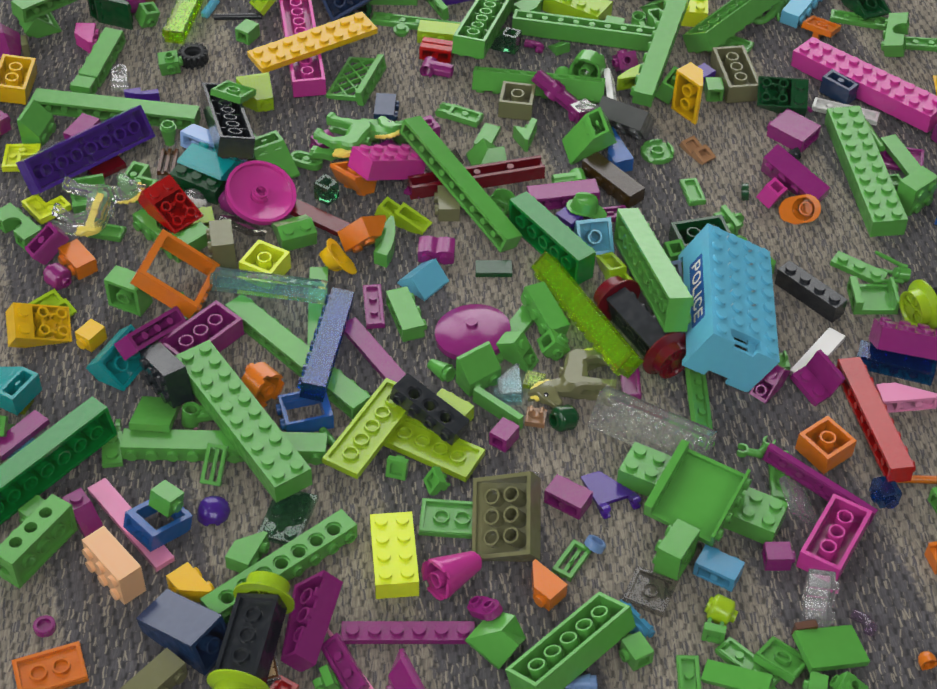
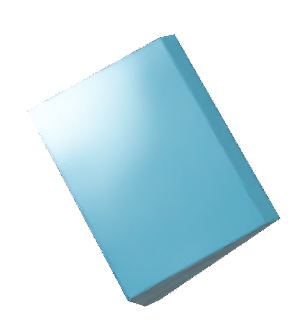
[397,258,449,301]

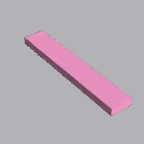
[87,478,175,572]

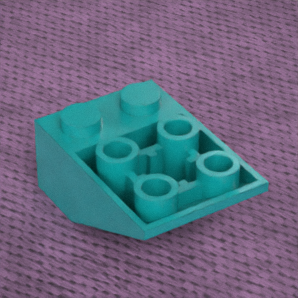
[0,367,42,415]

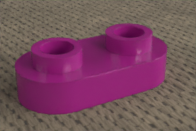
[467,596,503,621]

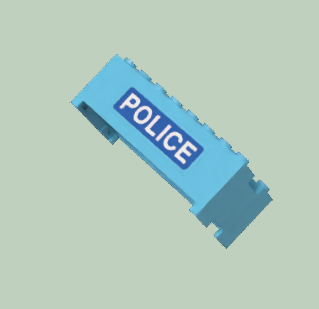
[678,223,780,392]

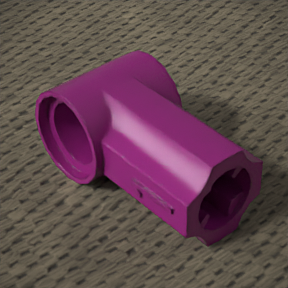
[420,56,454,78]

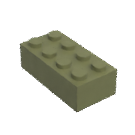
[710,45,758,103]

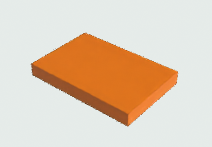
[11,641,89,689]

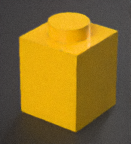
[75,319,107,352]

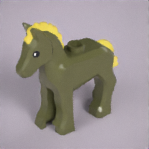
[528,347,622,408]

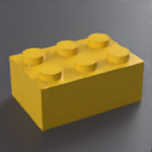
[0,54,37,105]

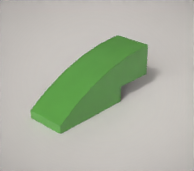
[374,215,396,268]

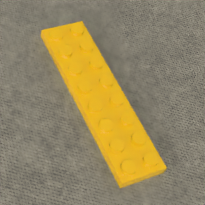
[247,12,378,73]

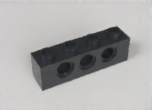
[390,373,470,446]

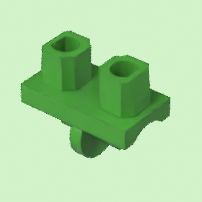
[713,205,744,236]

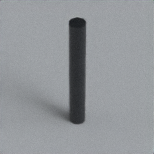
[214,13,262,20]

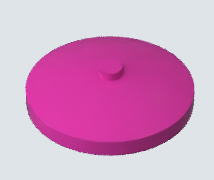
[225,160,297,225]

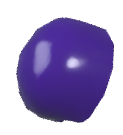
[196,496,231,526]

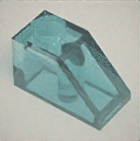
[493,364,523,406]

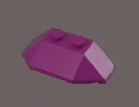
[386,648,425,689]

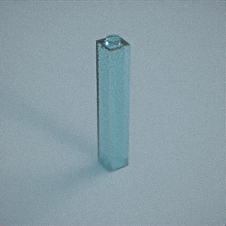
[210,267,328,304]

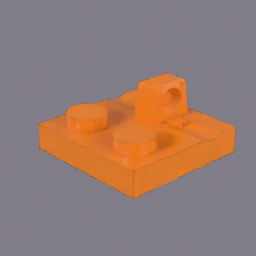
[801,15,842,39]

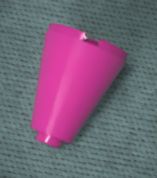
[421,551,482,600]

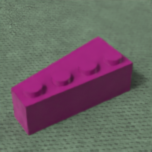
[761,144,830,202]
[280,570,343,672]

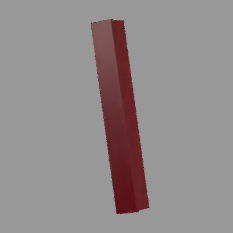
[408,155,545,200]

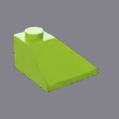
[236,72,274,112]

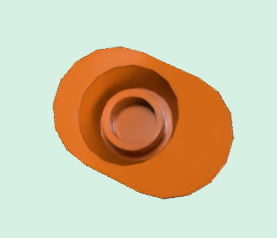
[779,194,821,224]

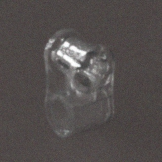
[111,64,129,94]

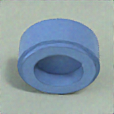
[584,535,606,554]

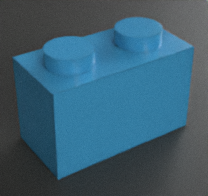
[693,544,745,592]

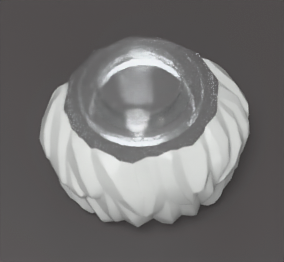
[184,188,207,208]

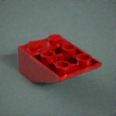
[138,174,203,234]

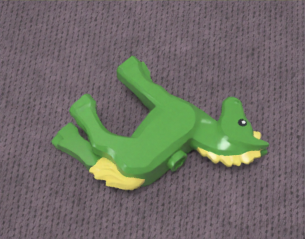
[309,112,402,161]

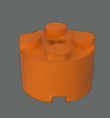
[241,362,284,408]

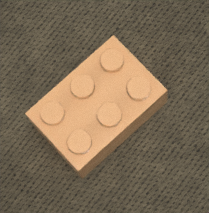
[82,526,146,605]

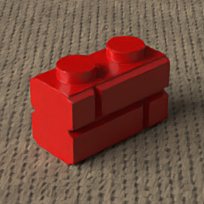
[419,37,454,64]

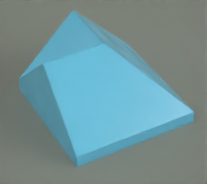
[574,217,614,255]

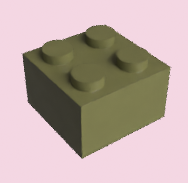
[498,81,536,121]
[206,219,237,271]

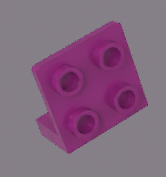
[790,349,845,407]

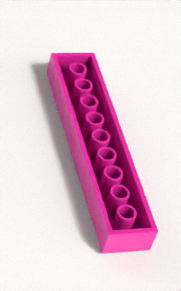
[278,0,326,98]
[791,37,937,133]

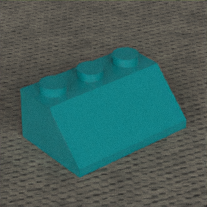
[177,141,244,181]
[86,325,151,391]

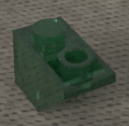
[490,27,522,55]

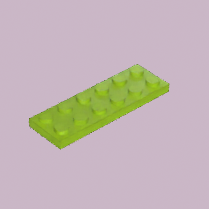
[322,378,414,480]
[384,415,485,482]

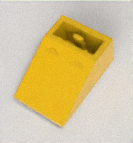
[5,302,72,348]

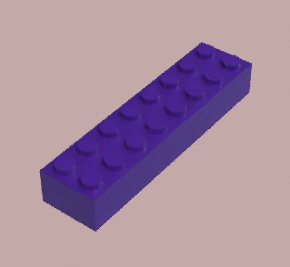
[16,105,155,195]

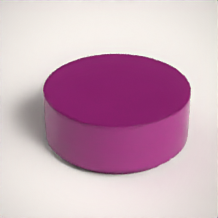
[33,615,56,638]

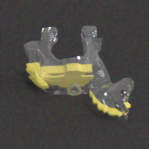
[52,172,147,237]

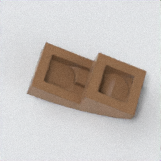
[679,135,716,165]

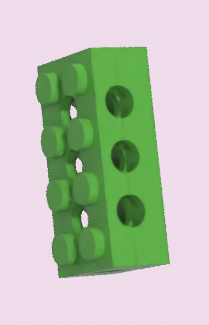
[0,494,78,589]

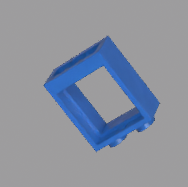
[275,386,334,432]
[123,500,193,552]

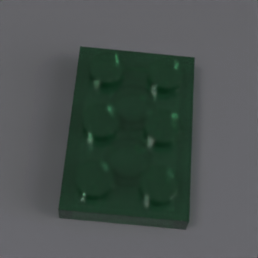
[258,491,318,545]

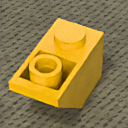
[166,562,215,603]

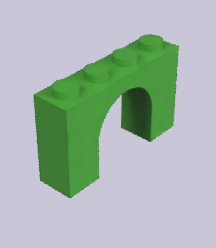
[132,208,211,263]

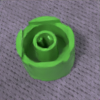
[569,49,606,78]

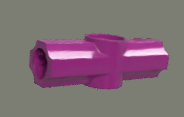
[531,69,578,112]

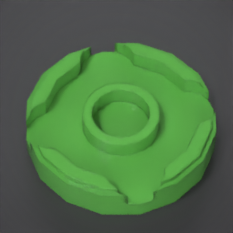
[640,139,675,165]

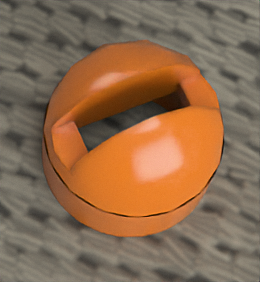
[918,651,937,670]

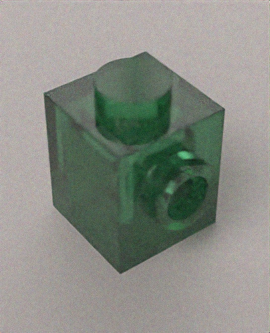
[314,174,340,206]

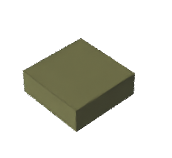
[20,35,30,57]

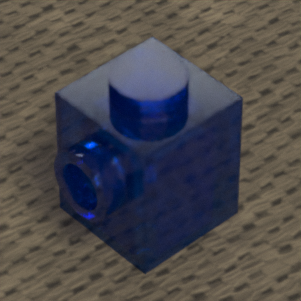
[869,476,902,509]

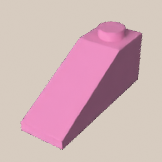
[875,383,937,413]

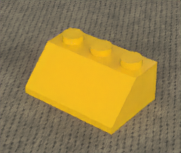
[671,62,703,125]

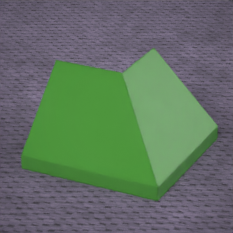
[466,138,507,166]
[465,612,526,669]

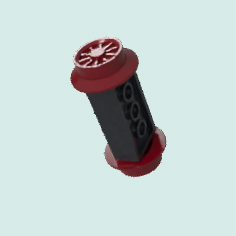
[593,276,686,379]

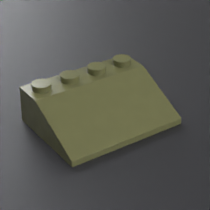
[472,471,541,562]

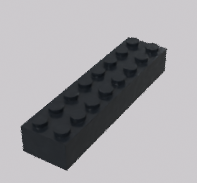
[200,82,255,160]

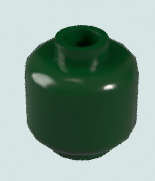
[549,404,579,432]

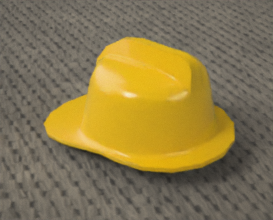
[319,238,357,275]

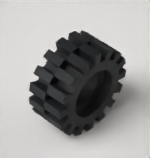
[178,42,208,70]

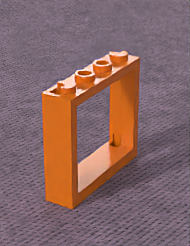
[130,229,220,319]

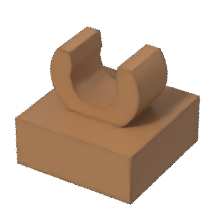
[524,405,547,428]

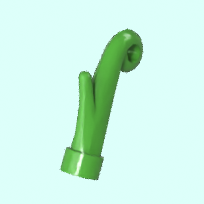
[753,0,790,25]

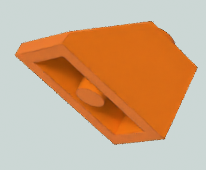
[531,559,568,611]

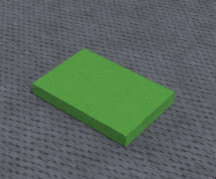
[129,396,182,432]
[419,498,473,539]
[792,625,870,673]

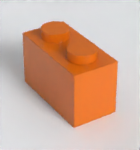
[58,239,98,280]

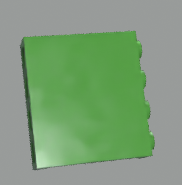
[644,439,752,547]

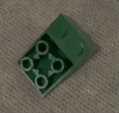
[87,0,133,30]
[757,76,809,117]

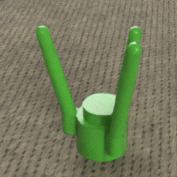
[872,251,911,284]

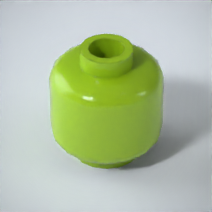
[704,594,738,626]

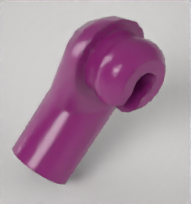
[524,39,545,54]

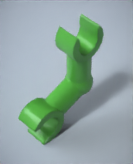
[736,435,776,459]

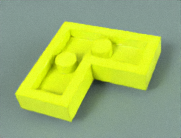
[1,143,42,172]
[21,194,72,225]

